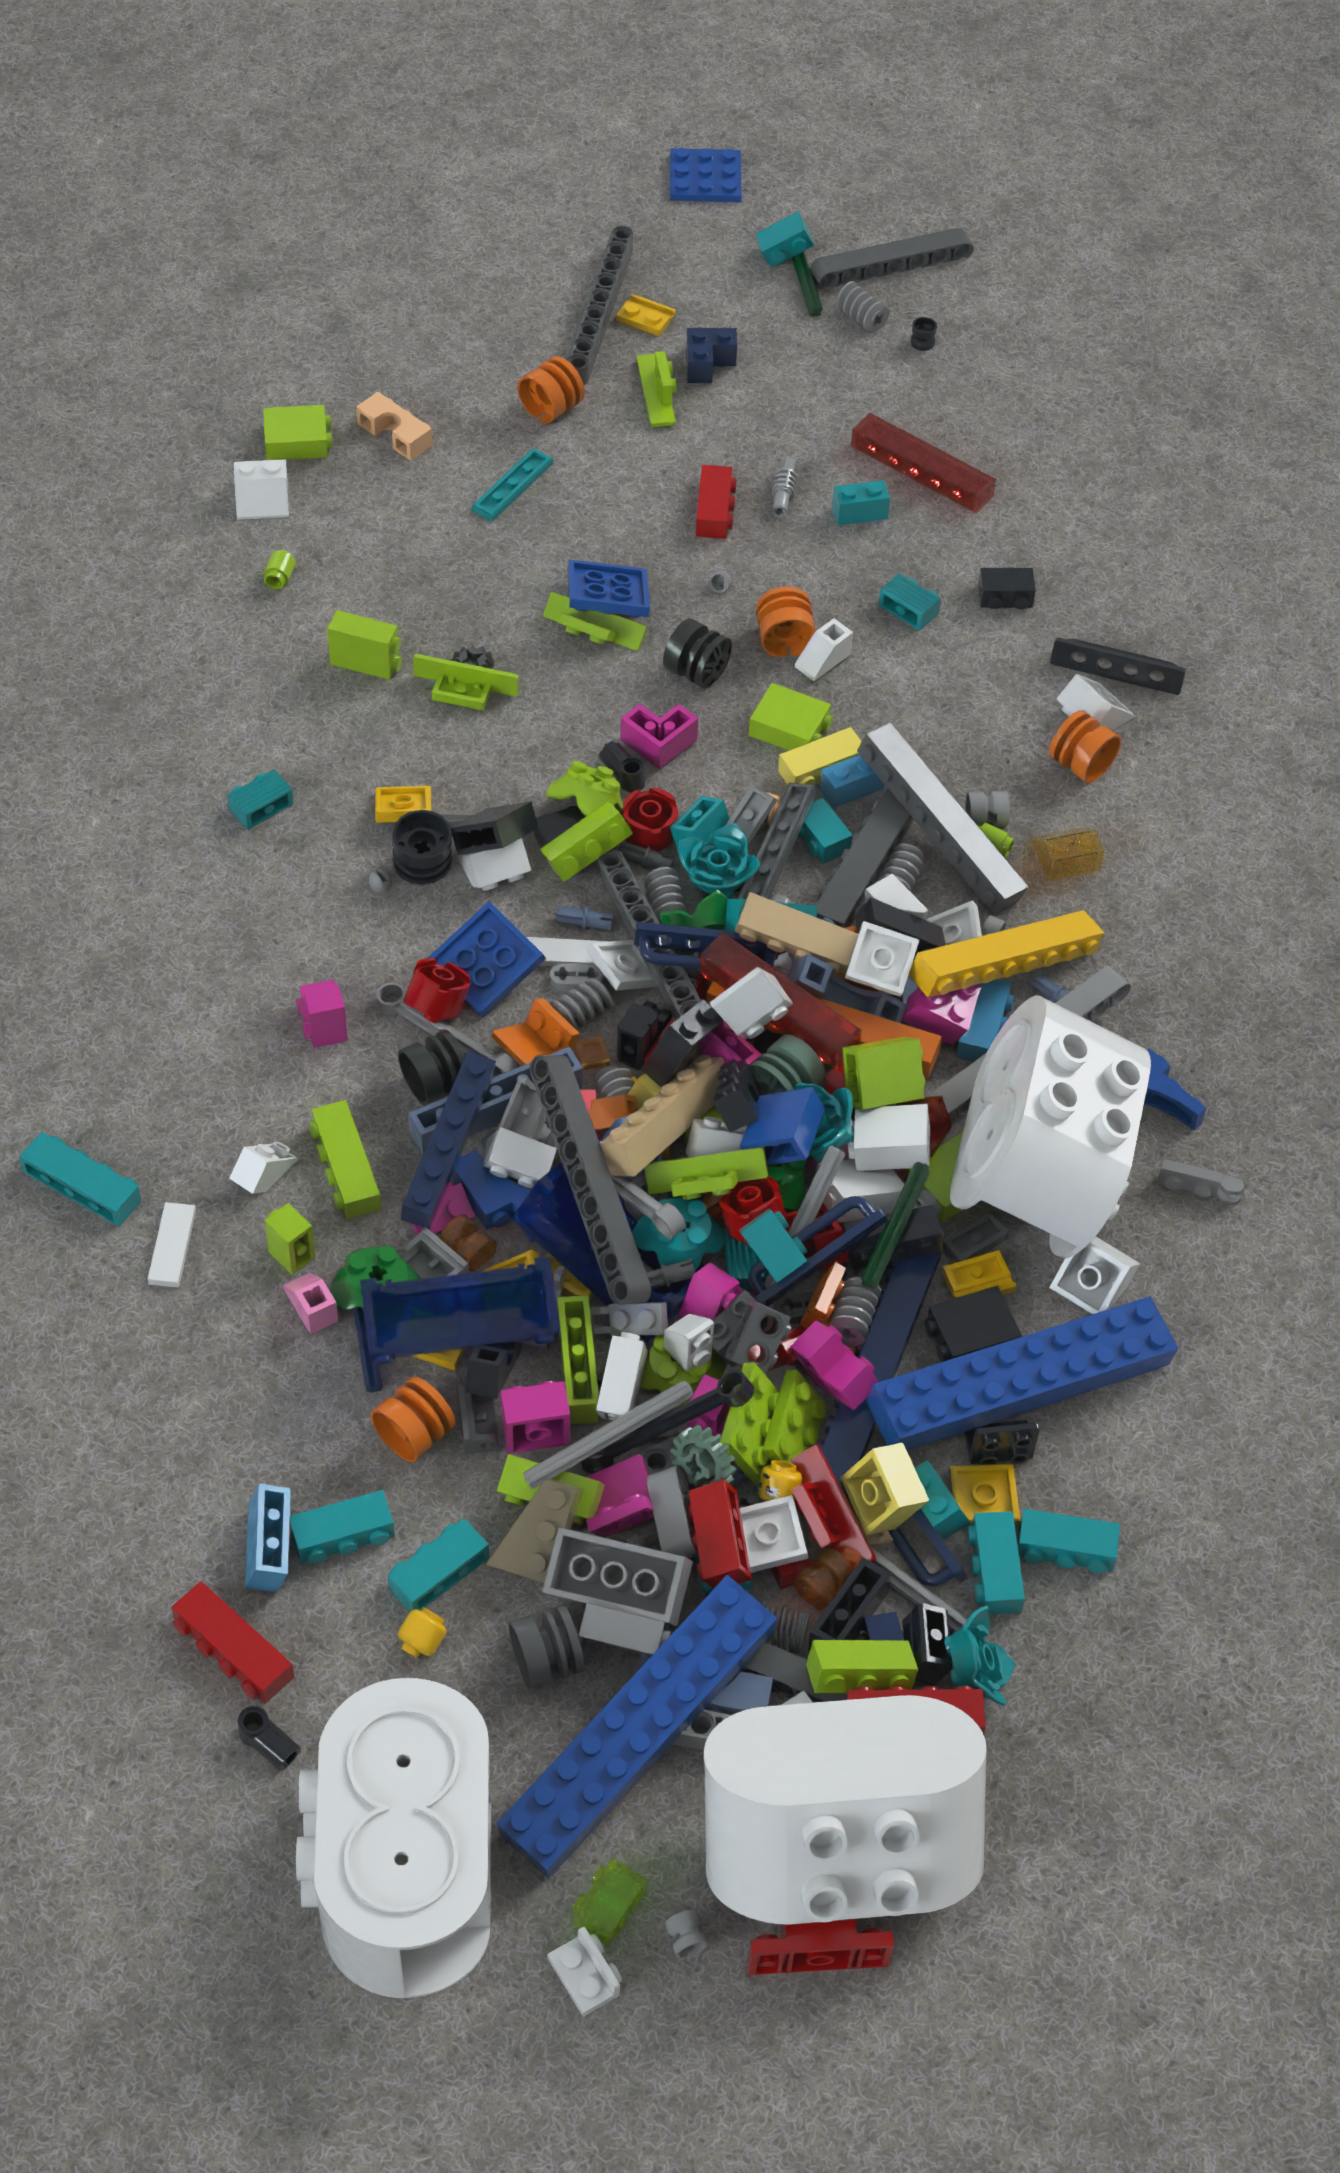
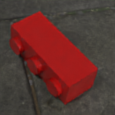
[695,465,737,539]
[687,1479,752,1589]

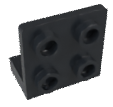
[964,1420,1040,1465]

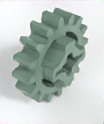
[670,1425,736,1488]

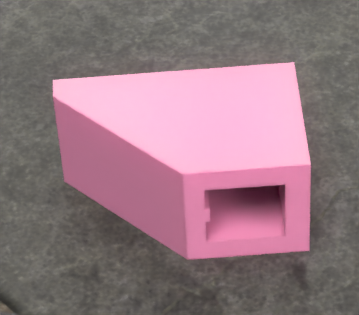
[283,1273,338,1335]

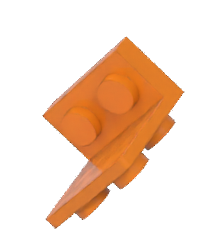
[491,998,580,1067]
[799,1262,857,1353]

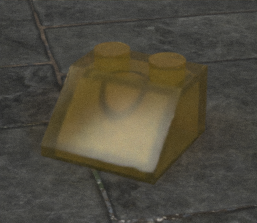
[1030,827,1105,881]

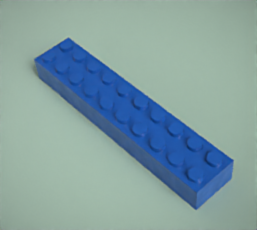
[866,1296,1179,1451]
[496,1575,778,1879]

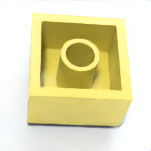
[840,1443,929,1535]

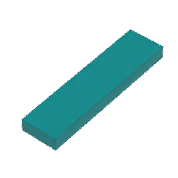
[472,448,553,522]

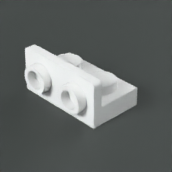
[547,1927,622,2017]

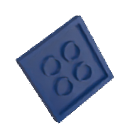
[670,148,742,202]
[567,559,650,618]
[428,901,546,1018]

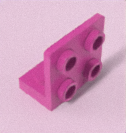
[586,1454,654,1538]

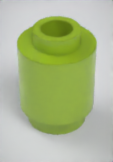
[263,550,296,590]
[977,822,1015,859]

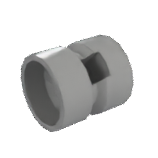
[965,791,1010,827]

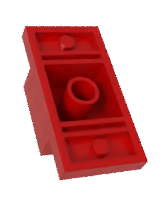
[747,1919,894,1976]

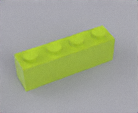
[308,1100,381,1219]
[557,1295,599,1425]

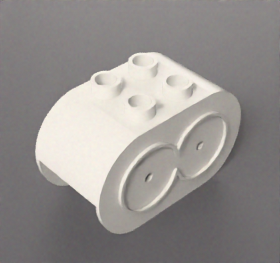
[950,996,1151,1258]
[296,1678,491,1998]
[704,1695,986,1925]

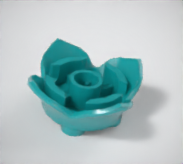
[678,823,760,897]
[794,1083,853,1161]
[632,1197,725,1270]
[945,1606,1016,1706]

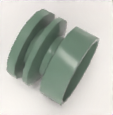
[749,1034,826,1096]

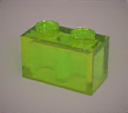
[572,1858,647,1947]

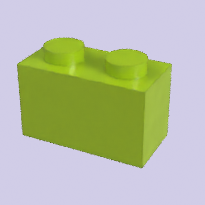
[264,1203,316,1275]

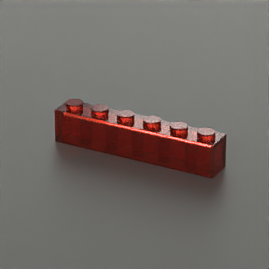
[851,413,996,513]
[699,932,862,1069]

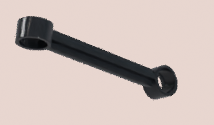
[581,1370,754,1475]

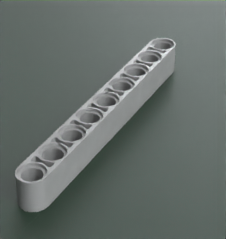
[927,966,1131,1133]

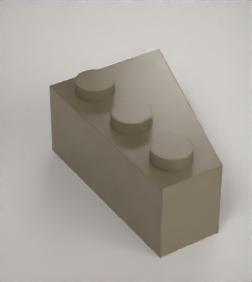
[486,1479,583,1583]

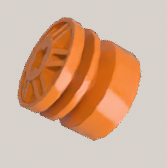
[517,356,585,424]
[755,587,816,657]
[1049,710,1122,783]
[370,1377,456,1463]

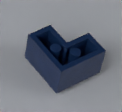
[686,327,737,383]

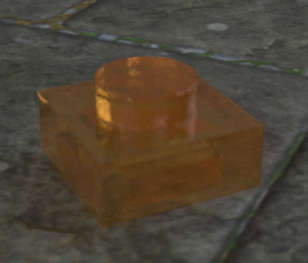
[574,1035,610,1070]

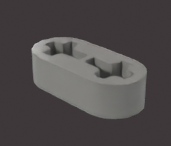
[550,963,604,991]

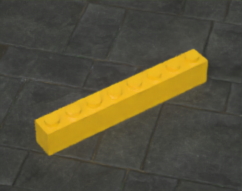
[908,910,1105,998]

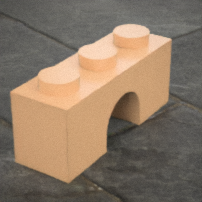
[356,392,433,461]

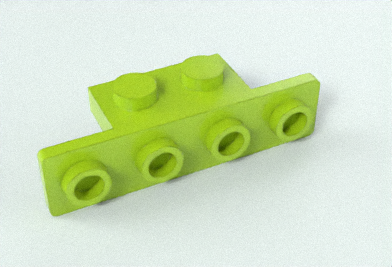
[636,351,677,427]
[543,592,647,651]
[413,654,519,711]
[644,1147,769,1200]

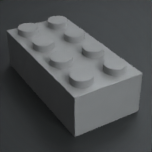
[542,1528,693,1627]

